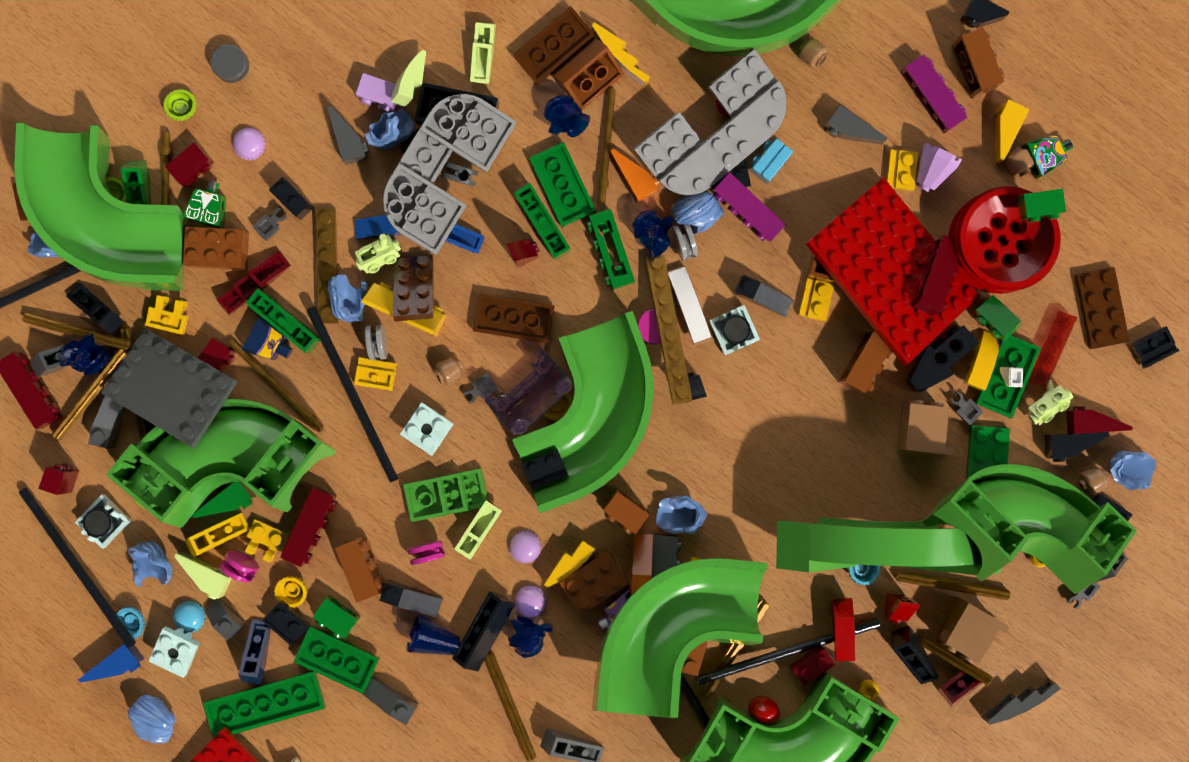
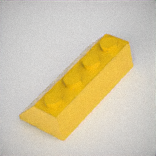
[361,282,446,336]

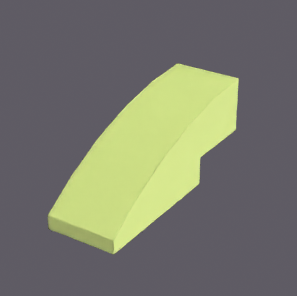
[470,22,496,84]
[391,50,426,107]
[454,501,502,560]

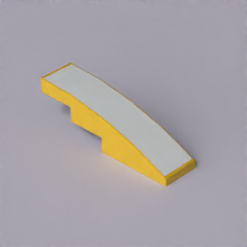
[592,22,650,87]

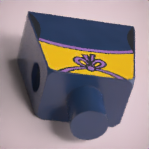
[242,317,293,360]

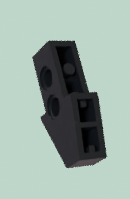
[906,325,979,393]

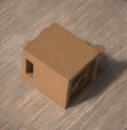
[897,400,954,455]
[936,597,1009,664]

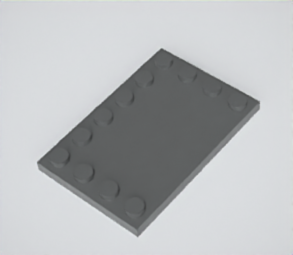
[101,328,238,448]

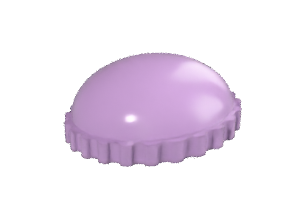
[232,127,266,161]
[509,530,542,564]
[514,585,547,618]

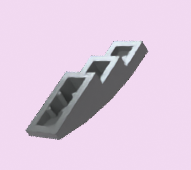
[982,679,1061,725]

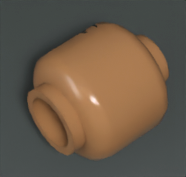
[799,39,828,68]
[1004,147,1034,177]
[434,357,464,385]
[1078,467,1110,495]

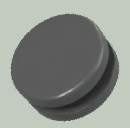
[210,44,249,83]
[441,162,479,187]

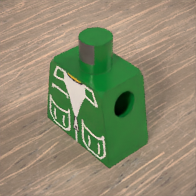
[183,180,226,228]

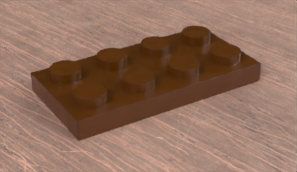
[513,6,596,86]
[393,255,434,322]
[1075,267,1130,349]
[473,294,555,344]

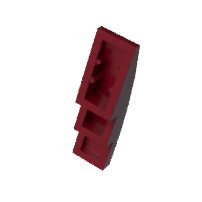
[217,251,291,315]

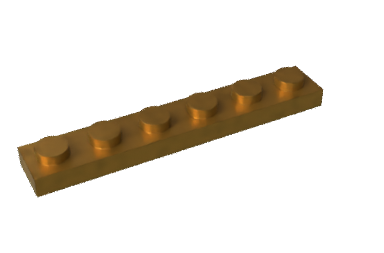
[315,209,339,324]

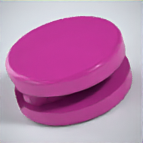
[638,309,660,345]
[407,540,445,565]
[220,551,259,583]

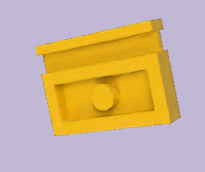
[886,149,918,191]
[798,278,835,322]
[354,357,397,391]

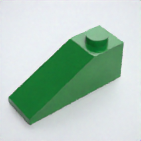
[120,160,151,205]
[192,482,256,518]

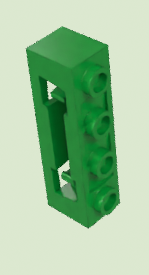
[514,183,571,261]
[587,209,635,290]
[246,289,321,354]

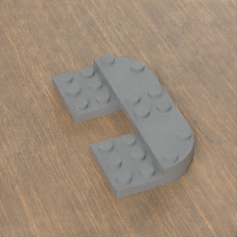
[633,49,786,195]
[383,94,517,255]

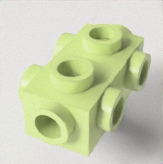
[355,234,401,274]
[1028,380,1073,425]

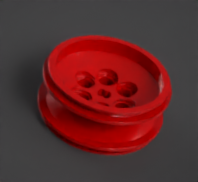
[948,186,1061,294]

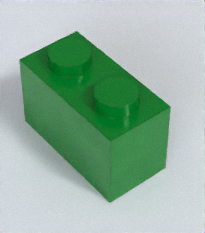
[1017,188,1067,223]
[975,295,1021,342]
[313,595,360,639]

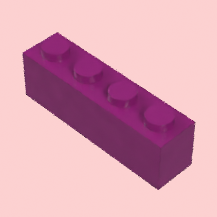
[901,54,967,134]
[712,172,786,242]

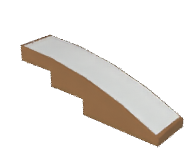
[668,266,712,346]

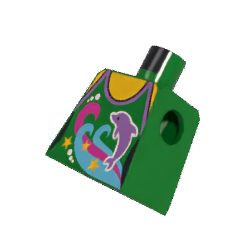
[1021,135,1073,179]

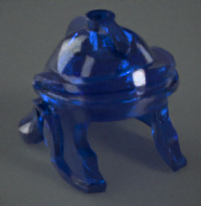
[544,95,591,138]
[632,210,673,257]
[59,334,109,376]
[508,616,554,658]

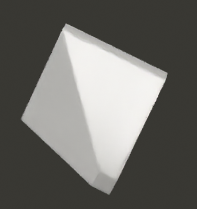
[1000,367,1023,387]

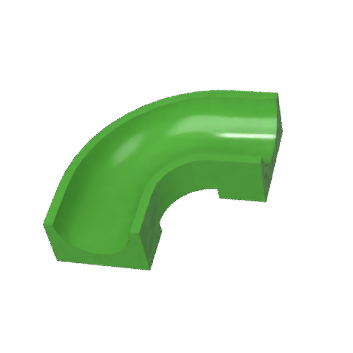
[630,0,842,56]
[14,123,186,291]
[512,311,653,514]
[106,399,336,528]
[922,464,1137,594]
[776,517,1001,575]
[592,558,767,718]
[679,671,900,762]

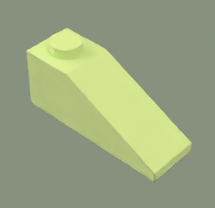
[174,551,232,599]

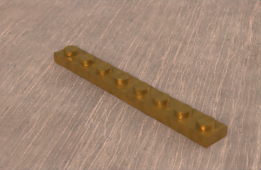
[645,255,692,405]

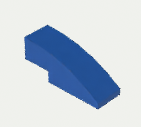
[445,224,485,254]

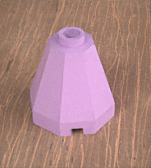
[916,143,962,192]

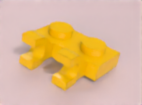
[145,295,189,335]
[245,519,290,563]

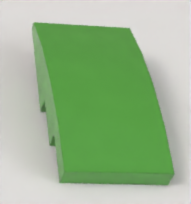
[403,468,489,522]

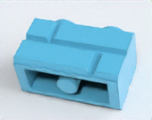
[750,138,793,184]

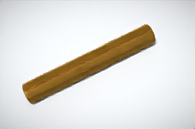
[921,637,993,686]

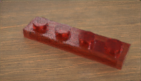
[1028,310,1077,388]

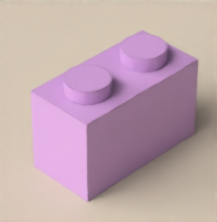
[356,73,397,112]

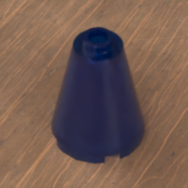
[406,614,461,656]

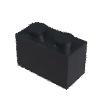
[269,177,314,220]

